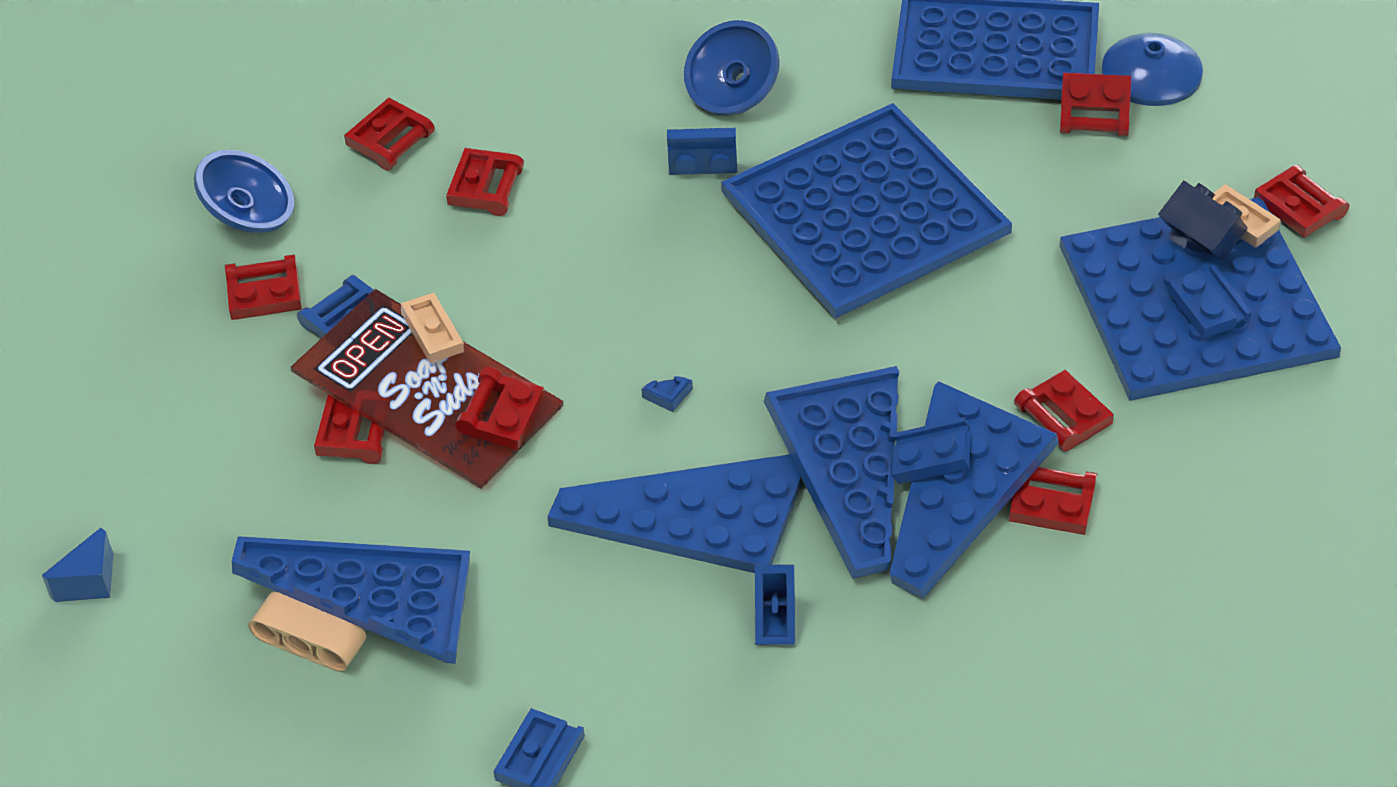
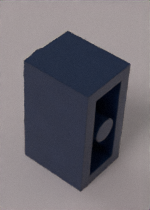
[1157,180,1248,262]

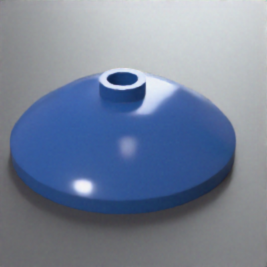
[684,20,780,116]
[1102,33,1203,106]
[194,150,294,233]

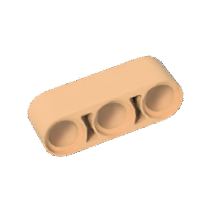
[248,592,367,671]

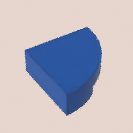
[641,376,693,412]

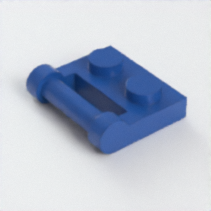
[297,275,392,348]

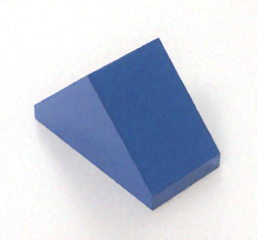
[42,527,114,602]
[754,564,795,645]

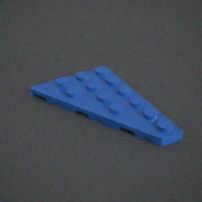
[764,366,899,579]
[890,381,1059,599]
[547,454,803,573]
[231,536,470,664]

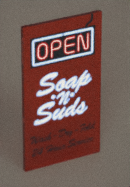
[290,289,564,489]

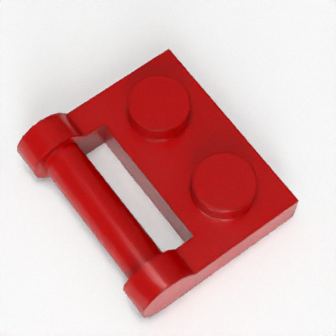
[1060,73,1131,136]
[344,97,435,171]
[446,148,525,216]
[1254,165,1350,238]
[224,254,302,320]
[455,367,544,450]
[1014,370,1114,451]
[314,390,395,464]
[1009,467,1098,535]

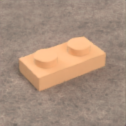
[1213,184,1281,248]
[401,293,464,363]

